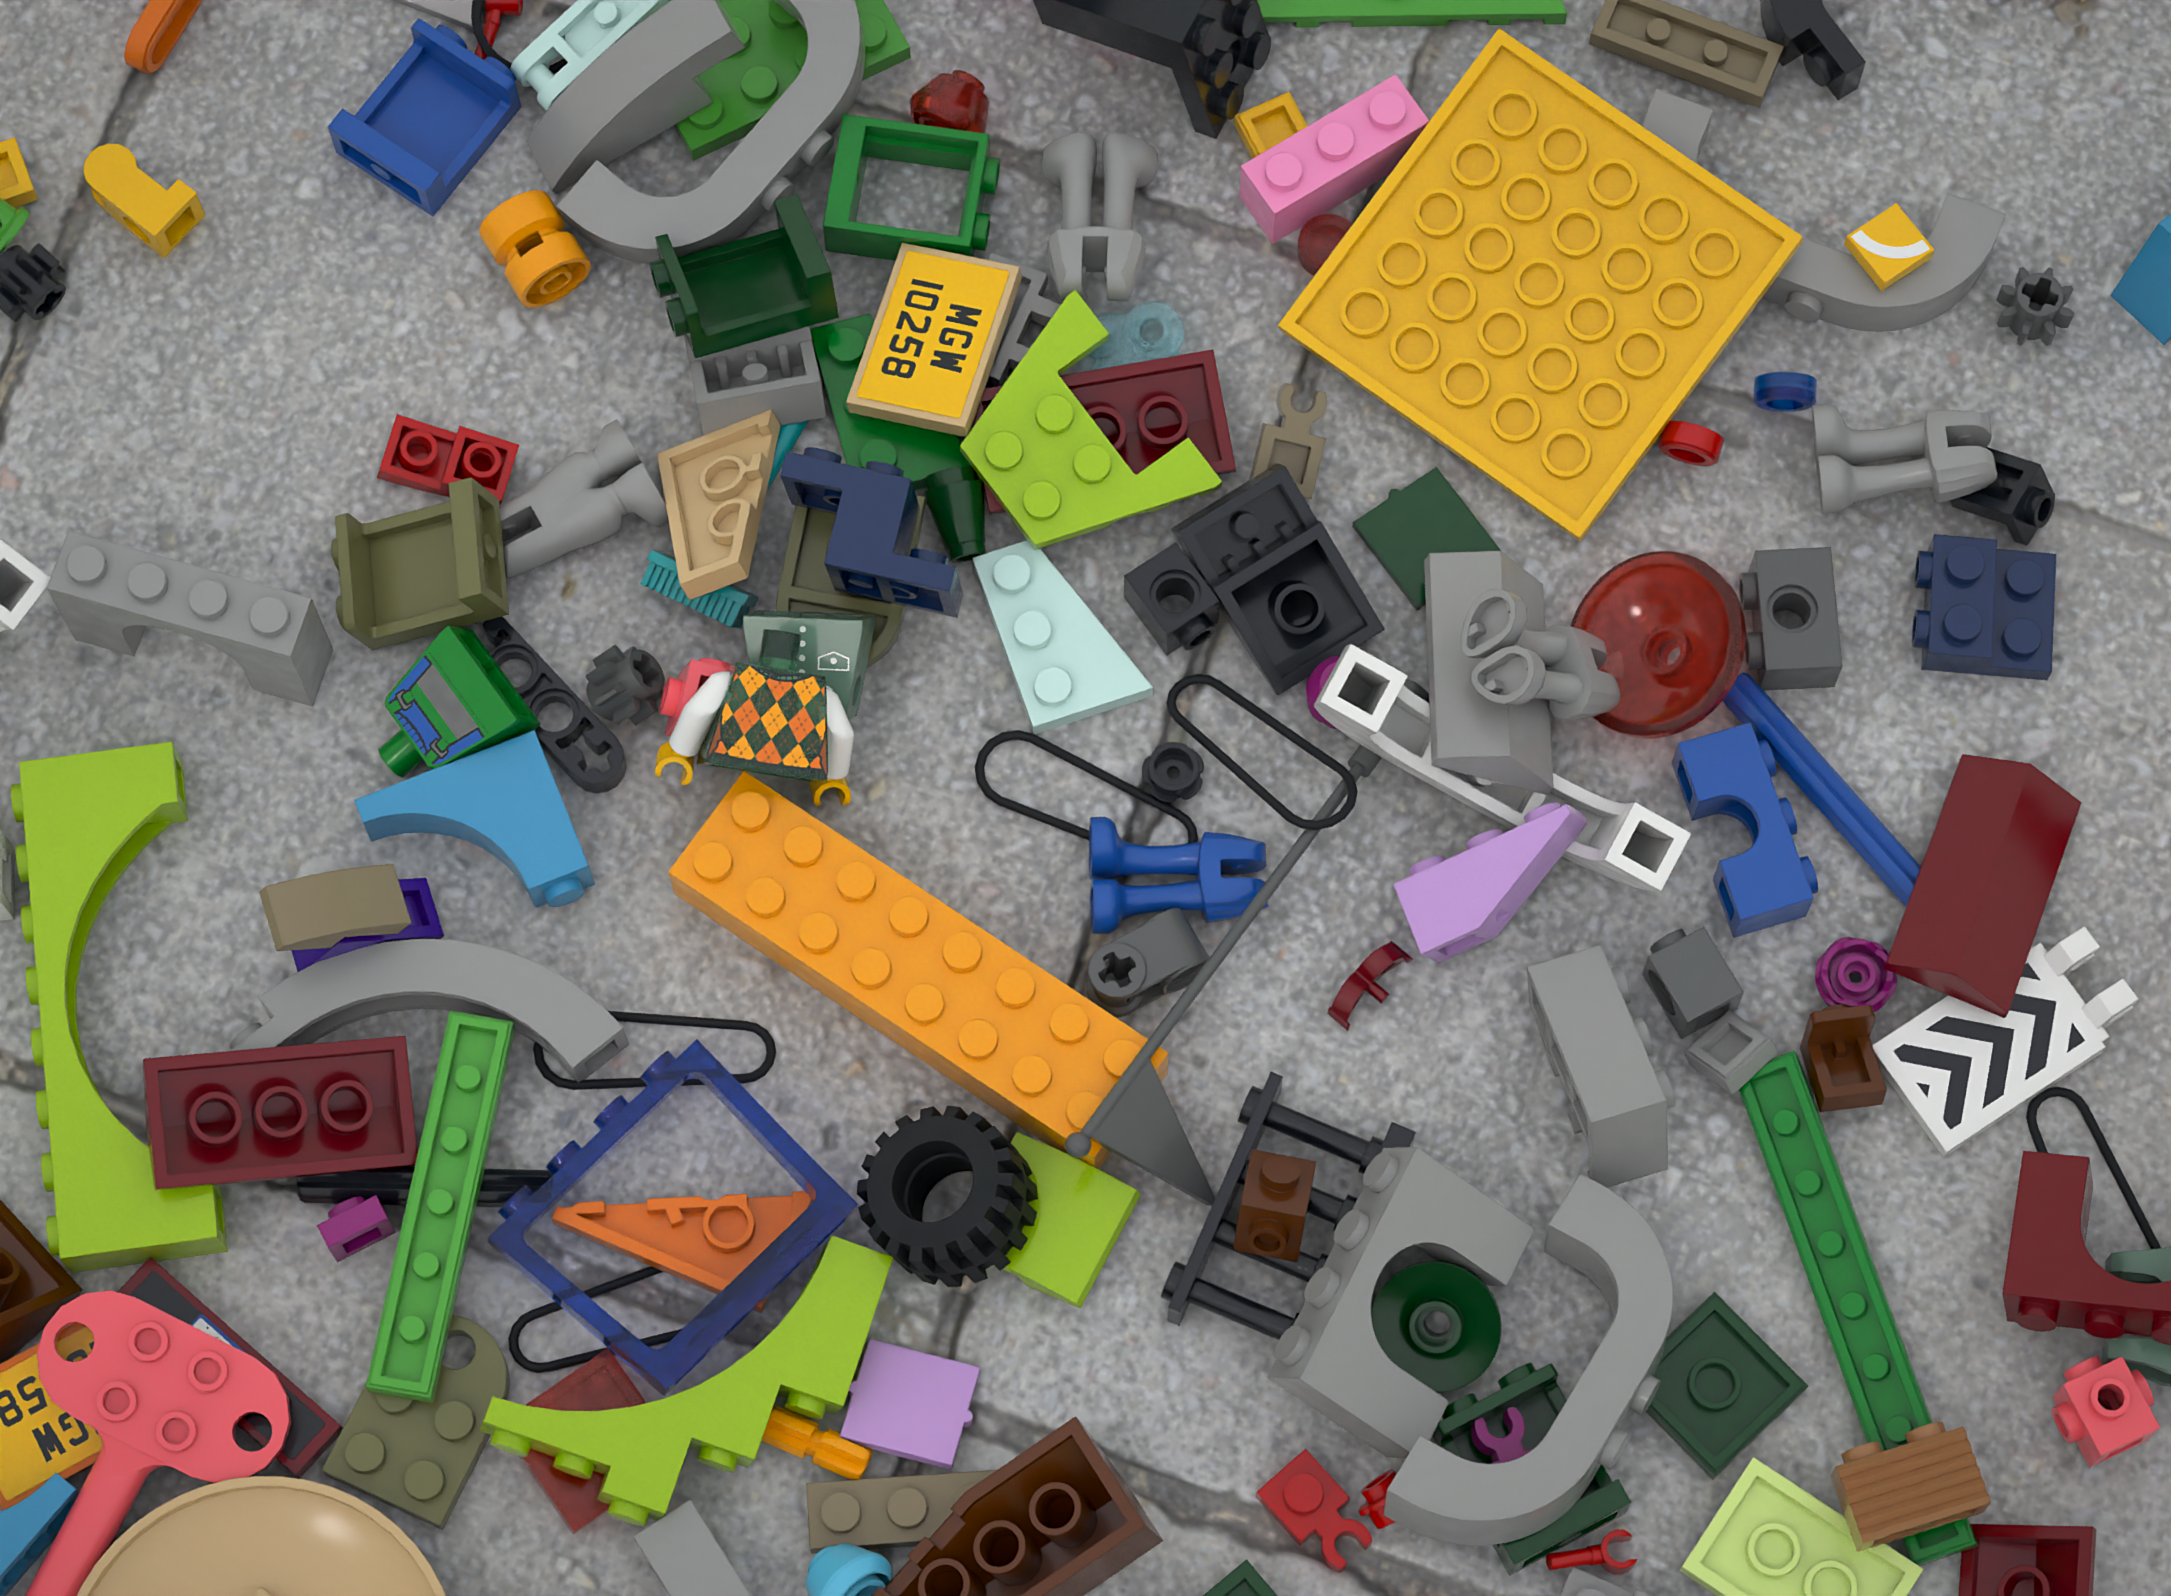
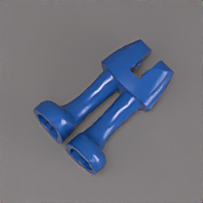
[1089,817,1268,934]

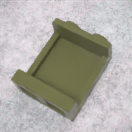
[331,477,509,650]

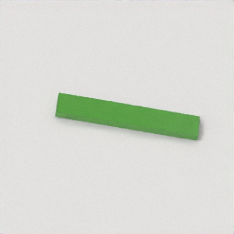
[366,1011,516,1403]

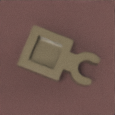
[1249,383,1327,499]

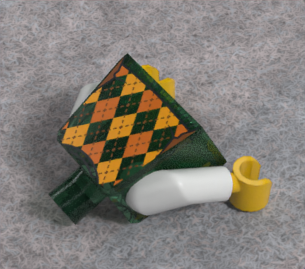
[655,629,854,806]

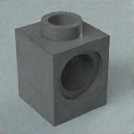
[1642,927,1744,1039]

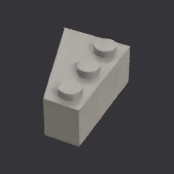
[1527,945,1675,1188]

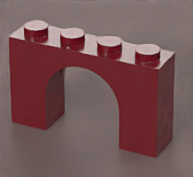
[2002,1151,2171,1345]

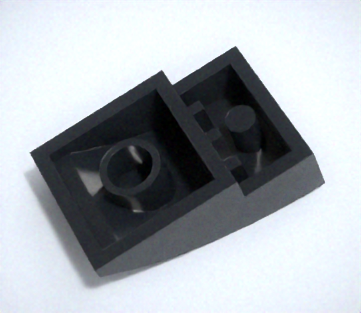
[1171,463,1385,696]

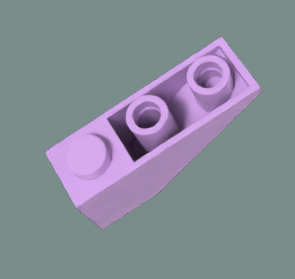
[1393,802,1587,963]

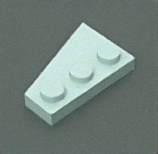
[972,540,1153,734]

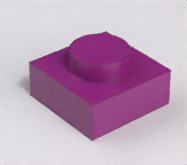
[317,1195,396,1263]

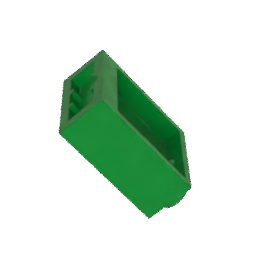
[823,114,1000,261]

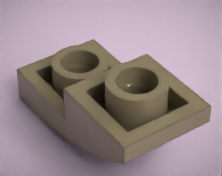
[259,864,411,951]

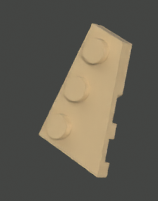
[657,409,781,600]

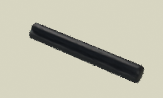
[297,1167,556,1208]

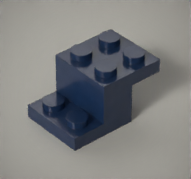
[780,447,963,618]

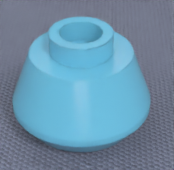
[806,1543,892,1596]

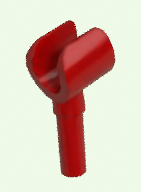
[474,0,523,60]
[1546,1529,1637,1575]

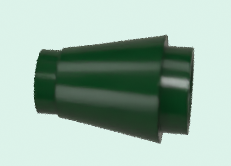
[923,466,986,563]

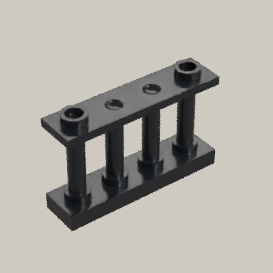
[1161,1072,1416,1340]

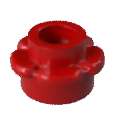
[1358,1469,1396,1529]

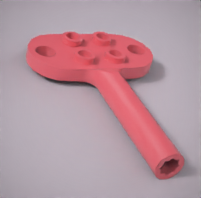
[25,1290,291,1596]

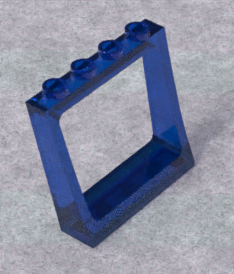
[488,1039,858,1396]

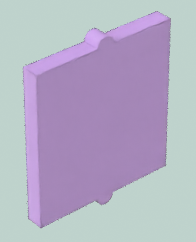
[840,1339,980,1470]

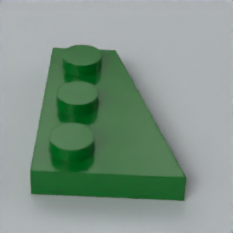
[810,314,977,490]

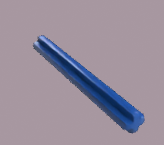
[1720,672,1920,906]

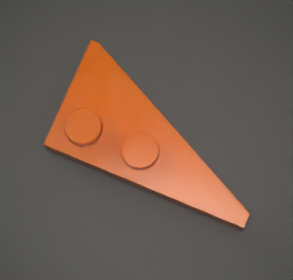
[552,1191,814,1313]

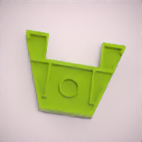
[960,290,1222,550]

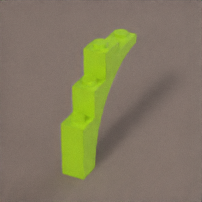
[479,1235,893,1526]

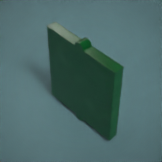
[1352,467,1501,610]

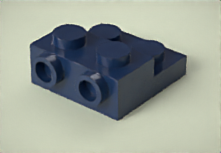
[1912,534,2056,681]

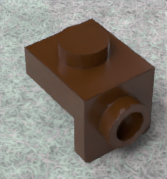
[1800,1004,1887,1112]
[1233,1149,1317,1261]

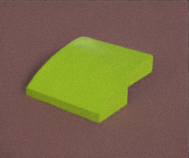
[992,1132,1141,1309]

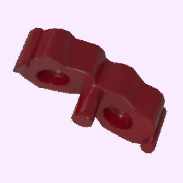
[1327,941,1413,1031]

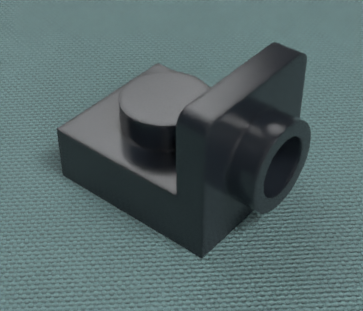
[1949,447,2055,546]

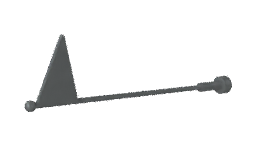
[1065,679,1429,1206]

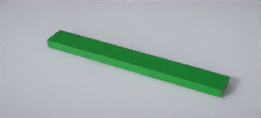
[1739,1051,1979,1566]

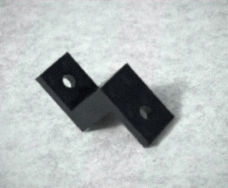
[1033,0,1271,139]

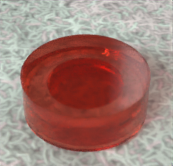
[1297,214,1353,276]

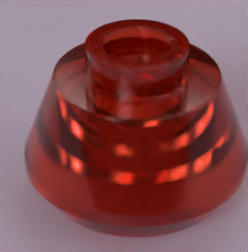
[909,70,990,134]

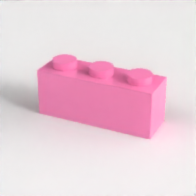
[1239,74,1429,244]

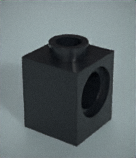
[1124,542,1219,656]

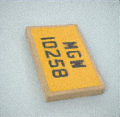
[846,243,1022,437]

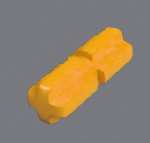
[762,1406,872,1480]

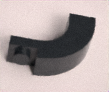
[1760,0,1866,100]

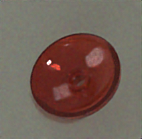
[1571,551,1746,739]

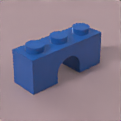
[1672,722,1818,938]

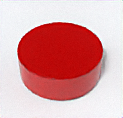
[1658,421,1724,466]

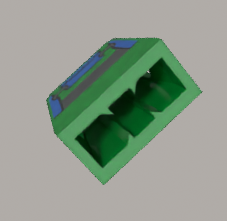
[378,625,541,778]

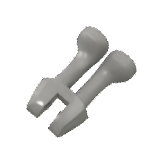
[1042,132,1158,301]
[1812,404,1997,514]
[1461,589,1621,720]

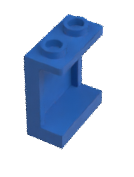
[328,18,521,216]

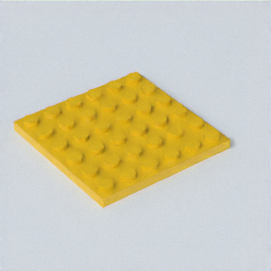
[1278,28,1803,543]

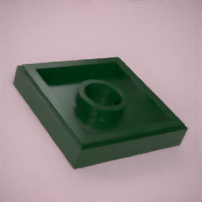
[1646,1292,1808,1480]

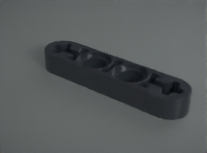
[460,616,627,794]

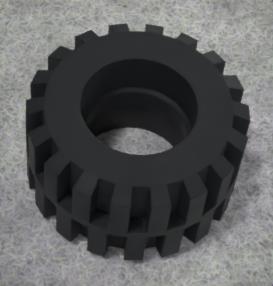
[857,1106,1038,1287]

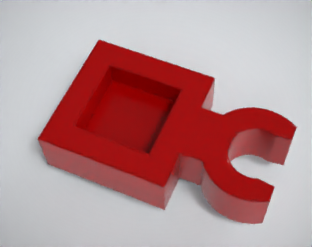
[1256,1448,1372,1573]

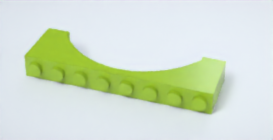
[11,741,228,1273]

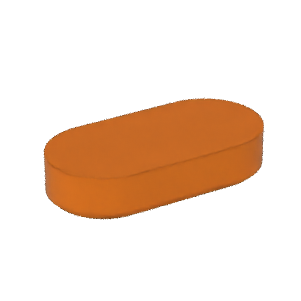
[124,0,202,74]

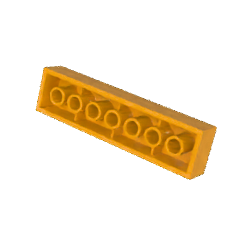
[668,771,1169,1169]

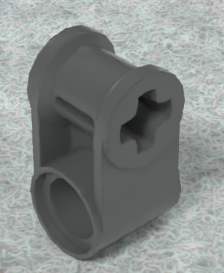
[1087,908,1210,1018]

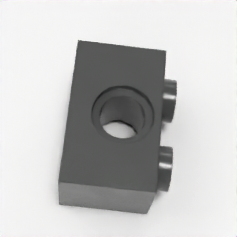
[1739,547,1843,691]

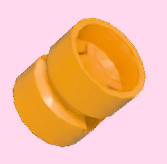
[479,190,591,308]

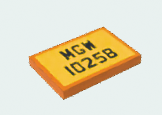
[0,1324,102,1511]

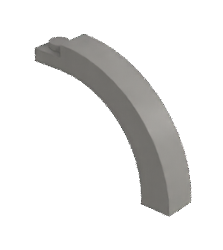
[230,939,629,1082]

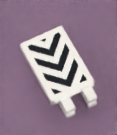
[1872,926,2138,1158]

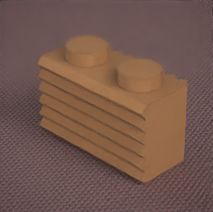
[1830,1422,1991,1552]

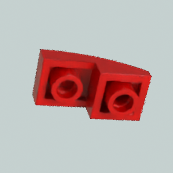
[377,414,519,505]

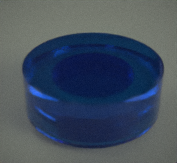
[1754,372,1817,412]

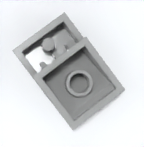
[684,326,827,435]

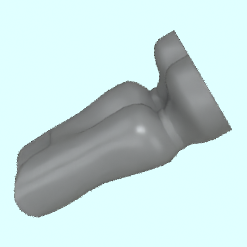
[500,419,669,579]

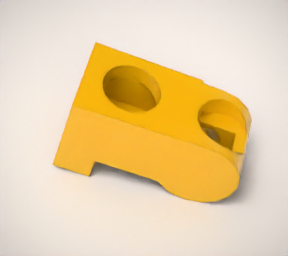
[83,143,206,258]

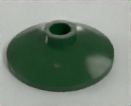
[1371,1261,1502,1393]

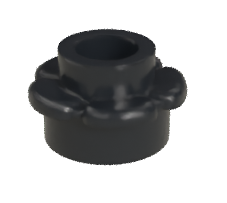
[1142,742,1204,803]

